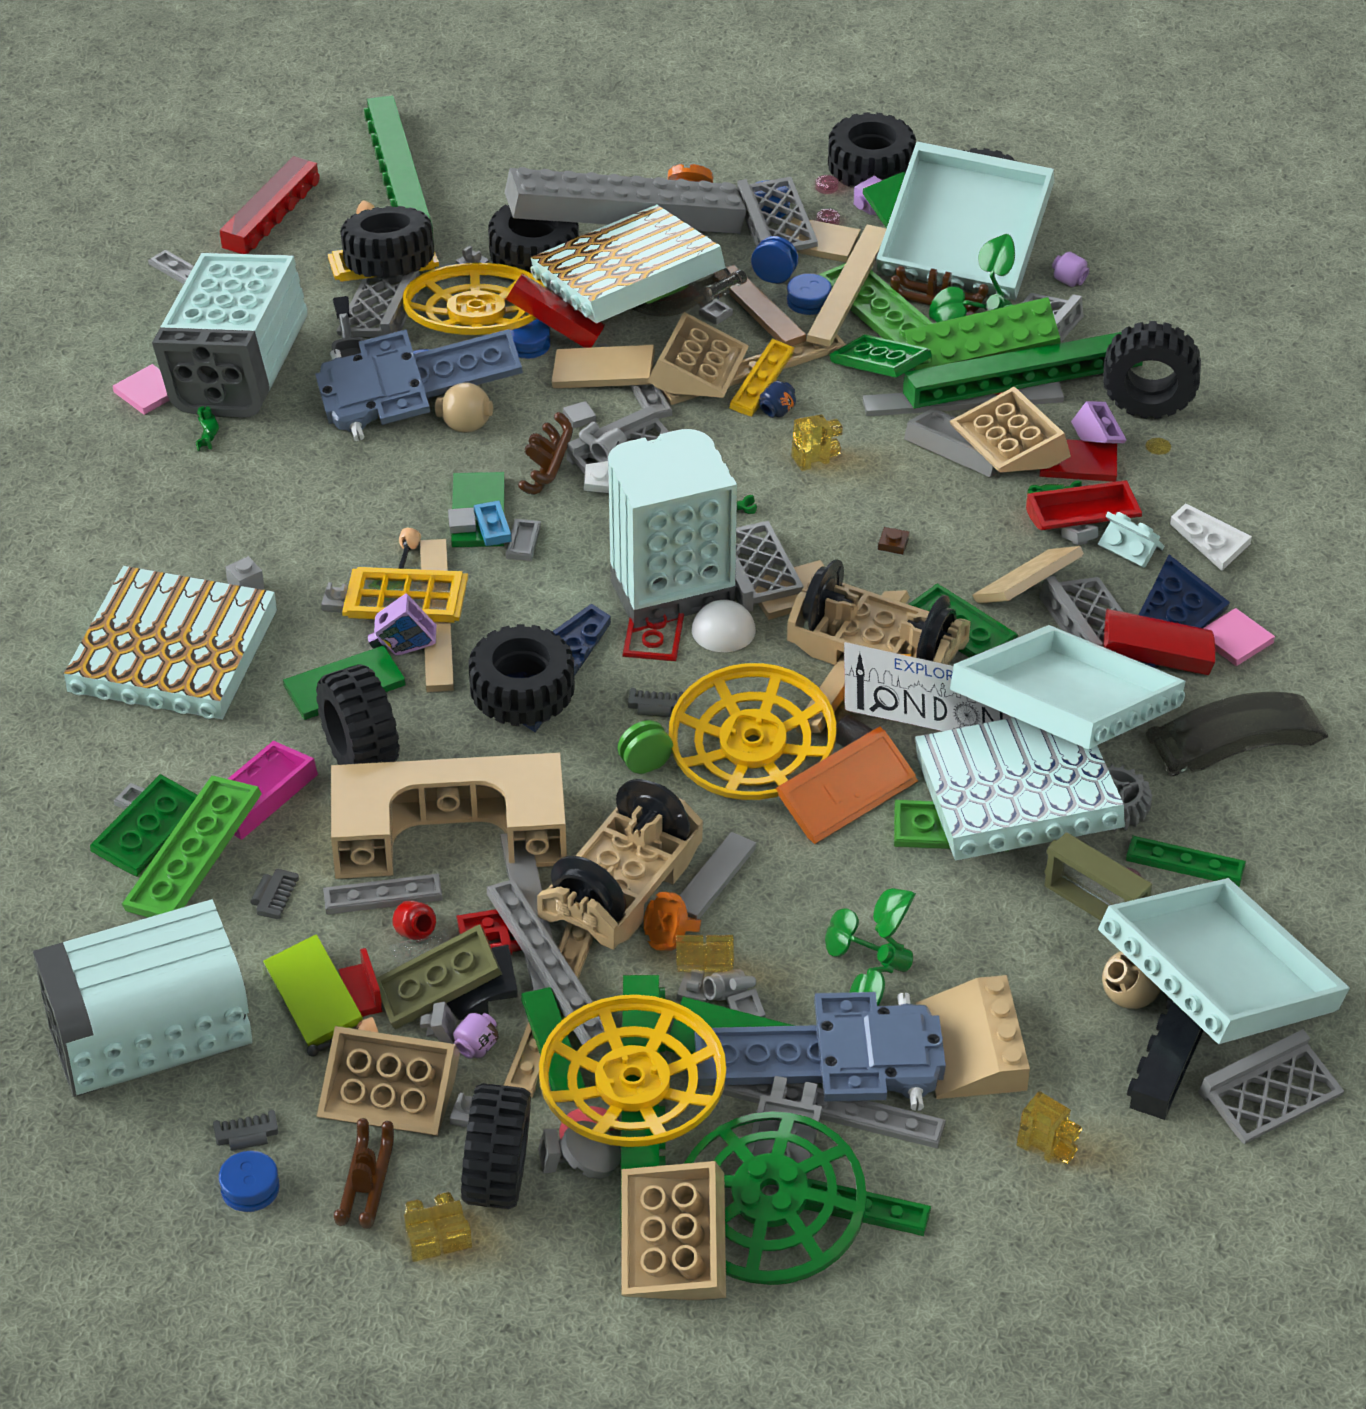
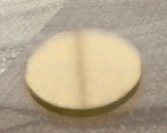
[1146,438,1171,455]

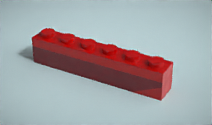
[220,156,320,254]

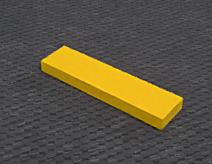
[729,338,794,417]

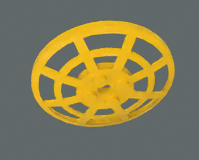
[403,263,547,335]
[669,663,836,800]
[539,995,726,1147]

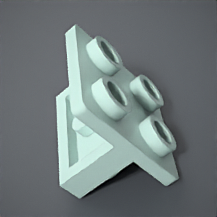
[1098,512,1165,568]

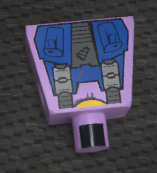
[368,593,436,655]

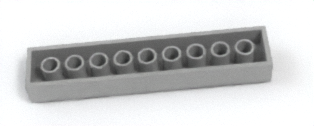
[505,167,746,234]

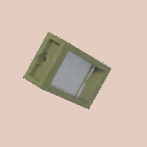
[1044,832,1152,921]

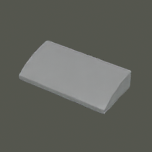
[904,408,998,477]

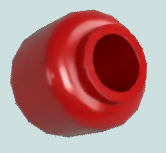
[392,900,436,941]

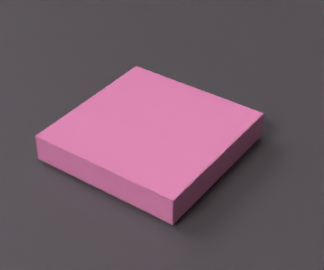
[113,364,170,415]
[1203,608,1275,666]

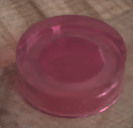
[815,175,839,194]
[816,209,840,225]

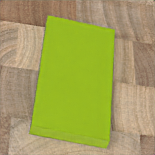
[263,934,363,1046]

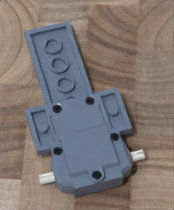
[315,329,523,441]
[694,992,946,1111]

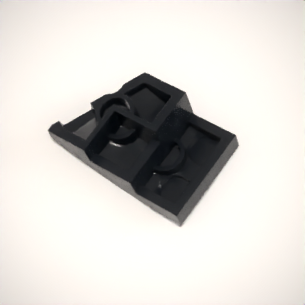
[446,945,518,1020]

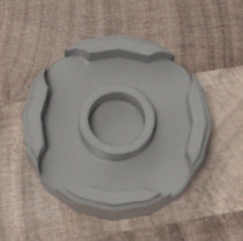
[560,1121,621,1179]

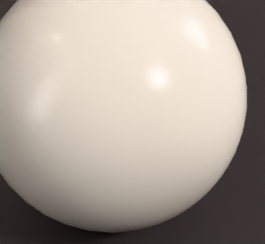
[692,600,756,652]

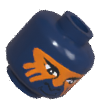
[759,381,796,418]

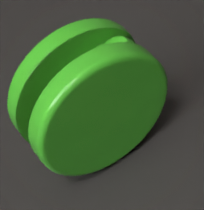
[617,720,673,774]

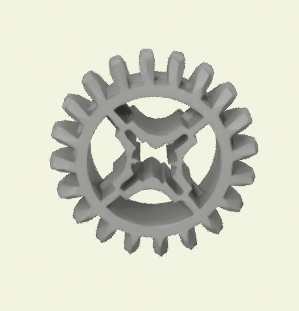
[1107,764,1152,832]

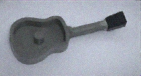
[331,296,365,357]

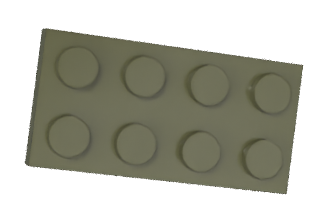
[376,924,502,1030]

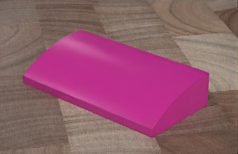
[228,740,318,840]

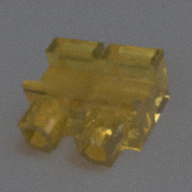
[791,414,843,471]
[676,935,734,972]
[1016,1091,1082,1164]
[404,1192,472,1262]

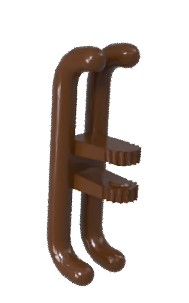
[890,266,989,313]
[518,412,573,495]
[334,1118,394,1229]

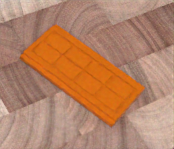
[776,726,918,844]

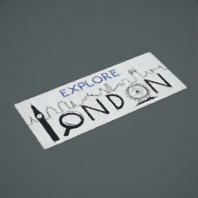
[844,642,1013,731]

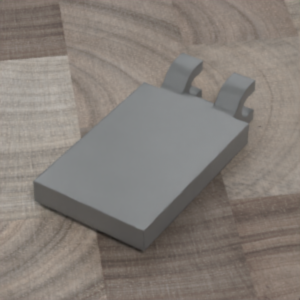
[748,1076,822,1189]

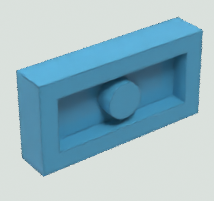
[474,501,512,546]

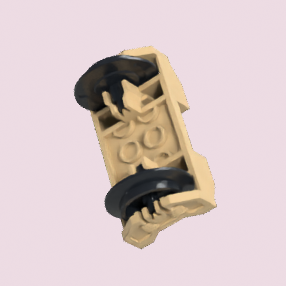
[787,559,970,665]
[537,779,703,950]

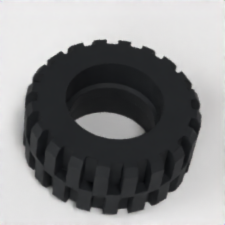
[828,112,916,187]
[488,204,579,274]
[340,206,434,278]
[1103,321,1201,419]
[469,624,575,726]
[316,664,400,765]
[461,1083,531,1210]

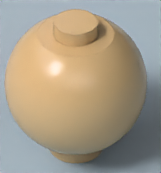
[435,383,493,432]
[1102,951,1161,1009]

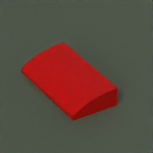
[506,273,605,348]
[1026,480,1142,530]
[1103,609,1215,675]

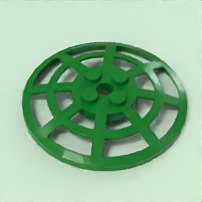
[684,1111,867,1285]

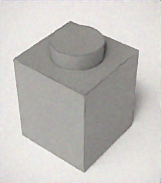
[226,556,264,590]

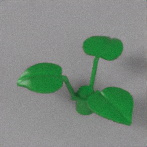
[929,234,1015,323]
[825,888,916,1006]

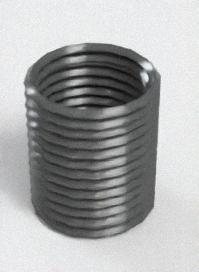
[836,715,873,747]

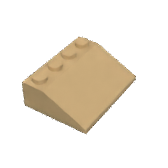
[647,312,749,398]
[950,387,1071,473]
[916,975,1030,1099]
[317,1026,460,1136]
[621,1161,726,1300]

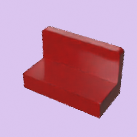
[338,948,382,1017]

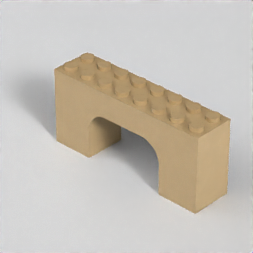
[331,753,567,879]

